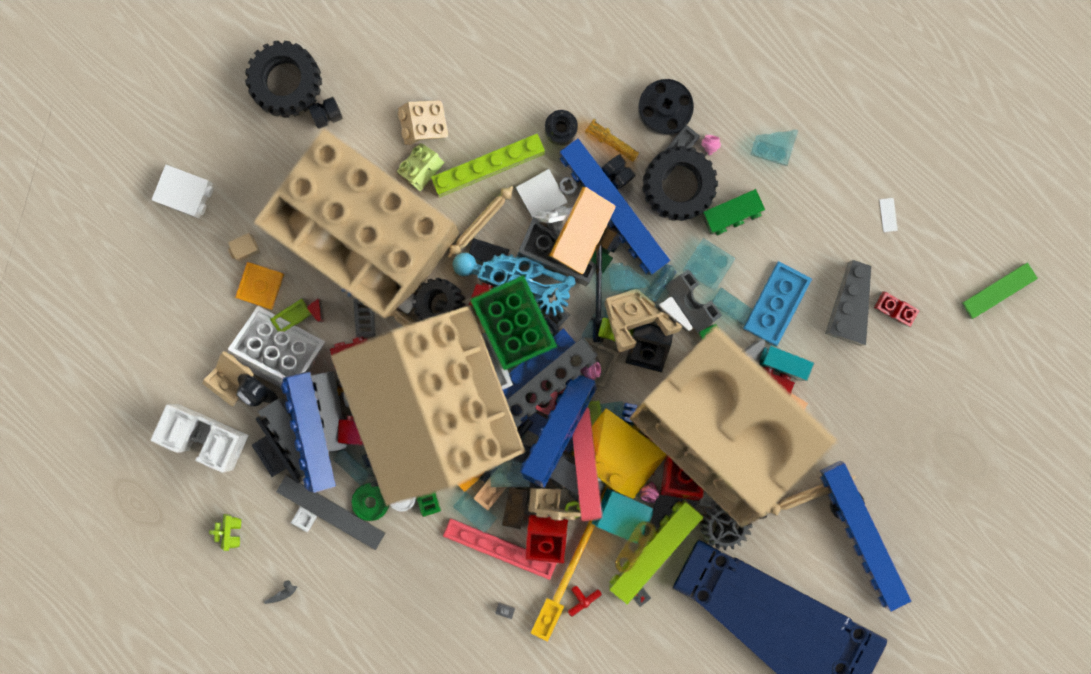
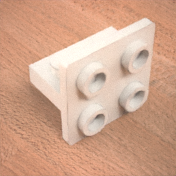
[532,206,573,237]

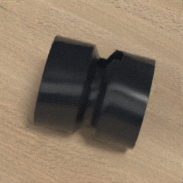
[308,96,343,129]
[601,154,636,190]

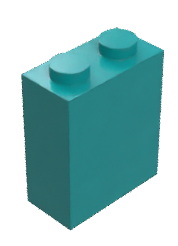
[759,346,814,381]
[592,488,653,544]

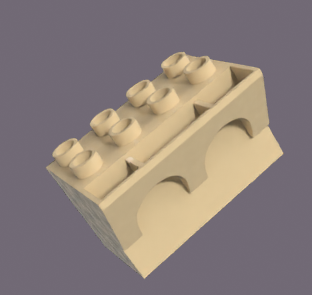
[254,128,460,318]
[331,305,525,506]
[629,326,838,527]

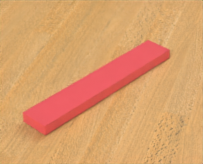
[572,408,602,521]
[443,518,557,580]

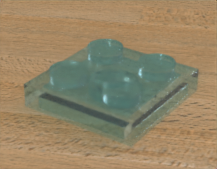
[682,238,736,291]

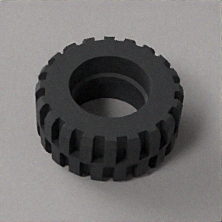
[245,40,322,118]
[642,146,718,221]

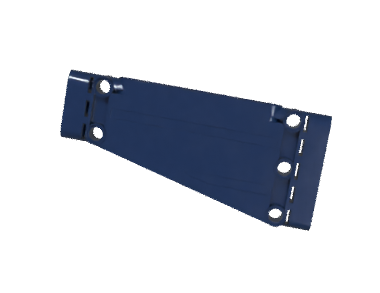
[673,539,887,674]

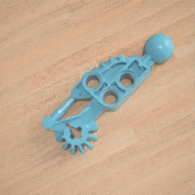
[452,253,576,316]

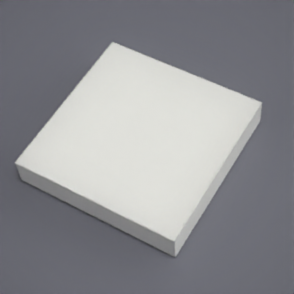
[516,169,568,216]

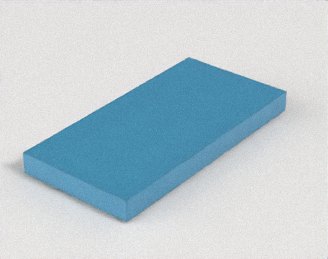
[743,261,812,346]

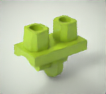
[209,514,241,551]

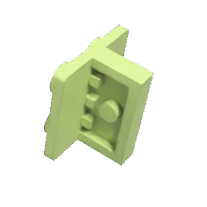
[397,143,445,191]

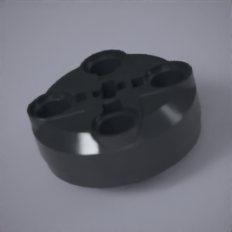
[638,79,694,136]

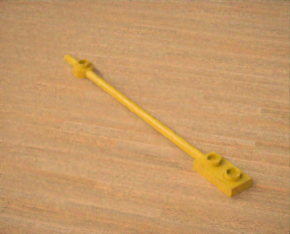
[530,426,640,642]

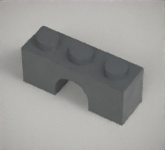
[665,269,722,333]

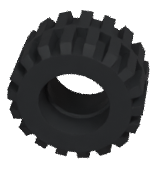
[413,278,466,321]

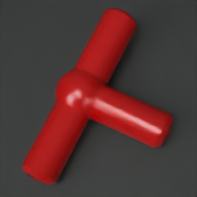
[568,586,602,617]

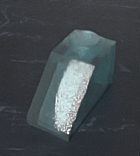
[608,263,650,292]

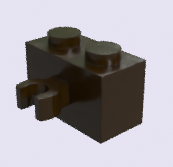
[502,486,536,529]

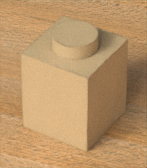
[228,233,260,261]

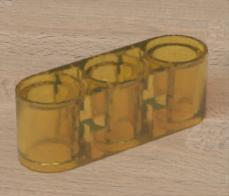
[615,521,655,573]

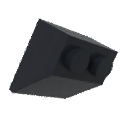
[625,324,673,373]

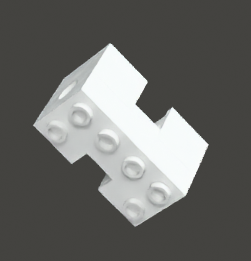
[151,404,249,473]

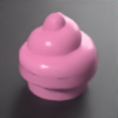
[701,135,721,156]
[580,362,601,380]
[640,482,659,503]

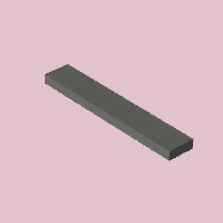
[276,475,386,550]

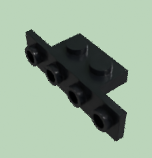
[252,416,303,484]

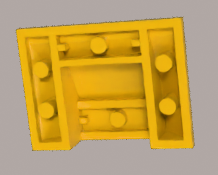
[571,408,667,499]

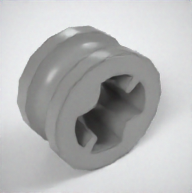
[559,177,577,195]

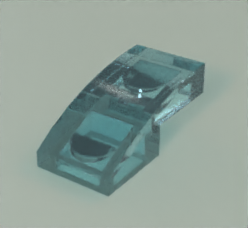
[453,492,497,533]

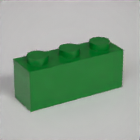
[701,189,765,236]

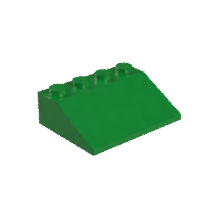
[470,275,557,370]

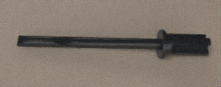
[591,245,606,342]

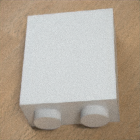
[152,165,213,219]

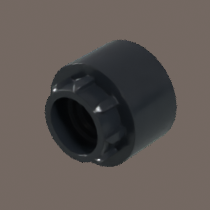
[545,110,578,146]

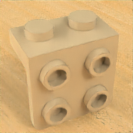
[398,100,448,145]
[202,351,254,407]
[529,488,581,520]

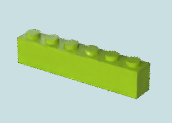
[431,133,545,198]
[609,499,703,605]

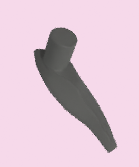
[264,580,298,604]

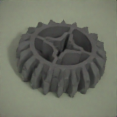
[700,502,753,551]

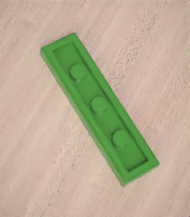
[962,263,1038,319]

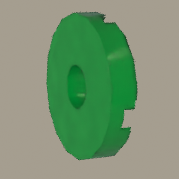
[351,483,389,521]

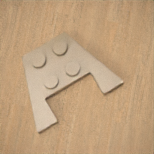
[604,289,682,352]

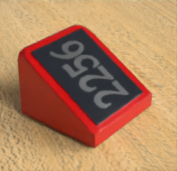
[307,298,324,323]

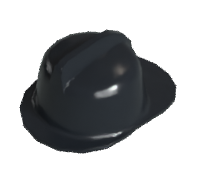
[236,374,278,407]

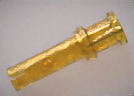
[585,118,640,162]

